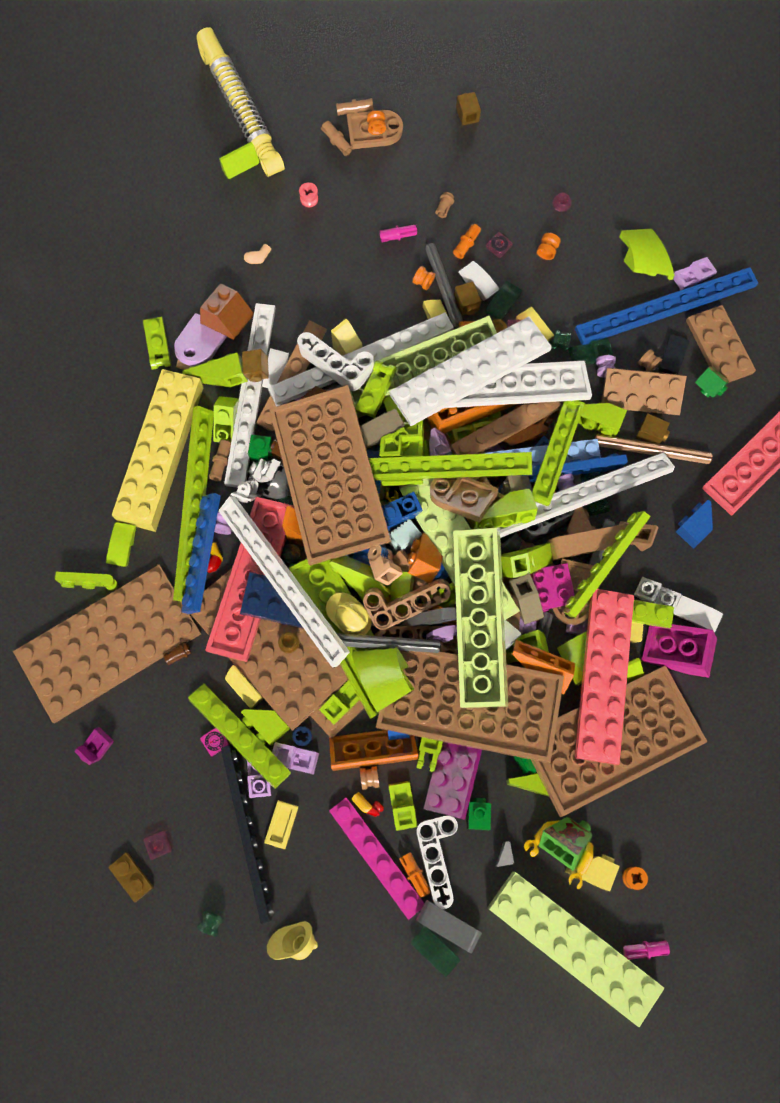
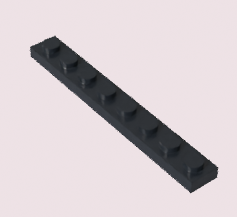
[221,746,274,924]

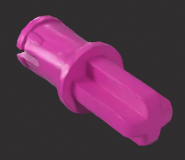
[379,225,417,243]
[623,940,670,960]

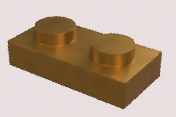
[108,852,154,903]

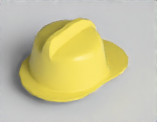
[326,592,372,635]
[267,921,318,960]

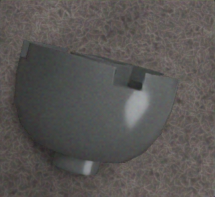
[262,460,291,501]

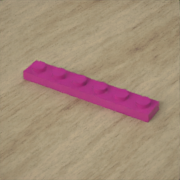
[329,798,424,920]

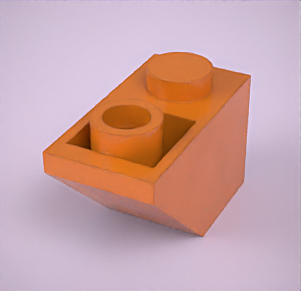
[407,533,443,583]

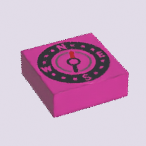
[200,728,230,757]

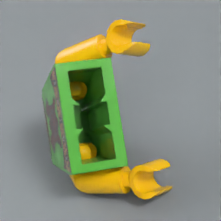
[524,817,593,889]

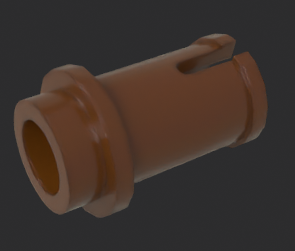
[163,642,191,665]

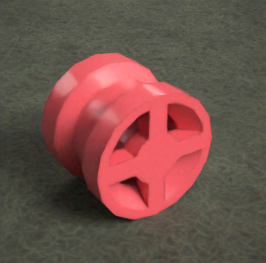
[299,182,319,207]

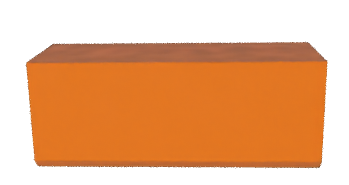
[329,730,418,771]

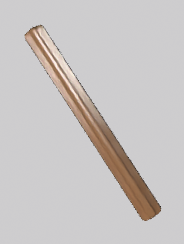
[595,434,713,464]

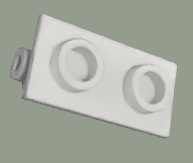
[231,479,261,503]

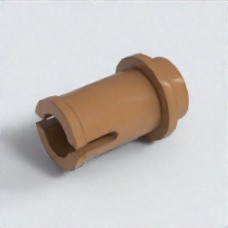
[435,192,454,218]

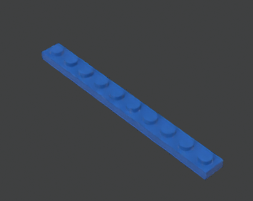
[575,267,758,346]

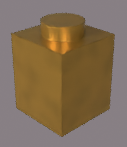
[456,92,481,126]
[454,282,481,316]
[242,349,269,382]
[636,414,670,444]

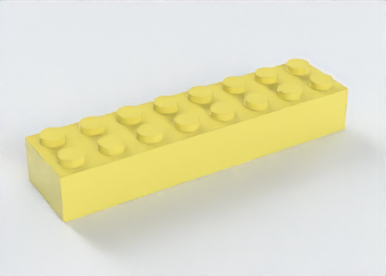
[112,369,204,532]

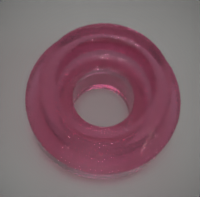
[553,193,571,212]

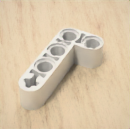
[297,332,374,391]
[416,816,458,909]

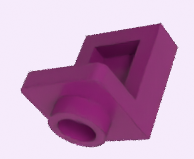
[75,727,114,765]

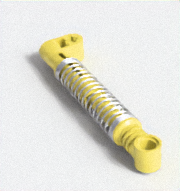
[197,27,285,177]

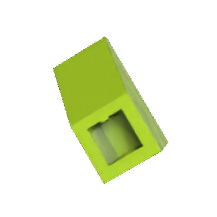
[213,396,239,443]
[241,709,290,746]

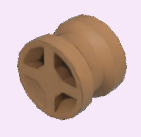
[638,349,663,372]
[360,766,379,790]

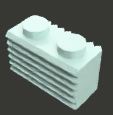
[389,519,422,555]

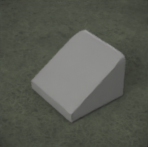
[495,841,514,867]

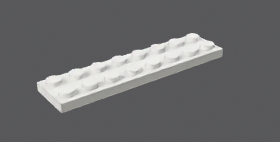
[389,316,551,426]
[428,361,592,408]

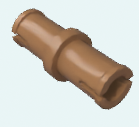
[336,98,374,116]
[321,121,353,156]
[209,440,231,481]

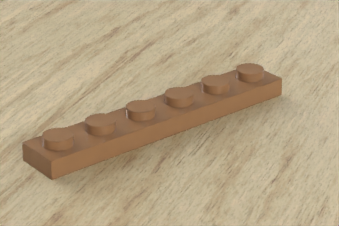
[256,320,327,433]
[450,401,562,455]

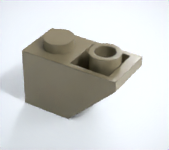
[501,475,532,495]
[508,574,544,625]

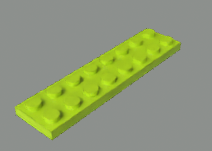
[289,559,382,719]

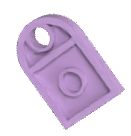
[174,313,227,366]

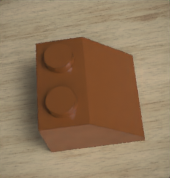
[200,283,254,340]

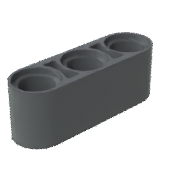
[520,509,575,543]
[416,900,482,954]

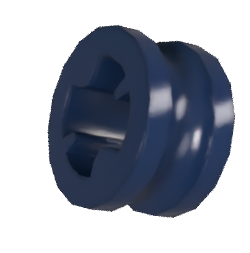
[293,727,312,747]

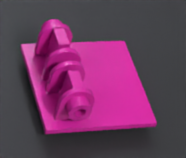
[530,563,575,612]

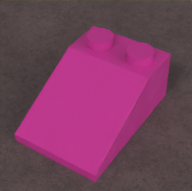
[642,624,717,678]

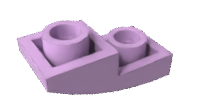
[247,761,271,798]

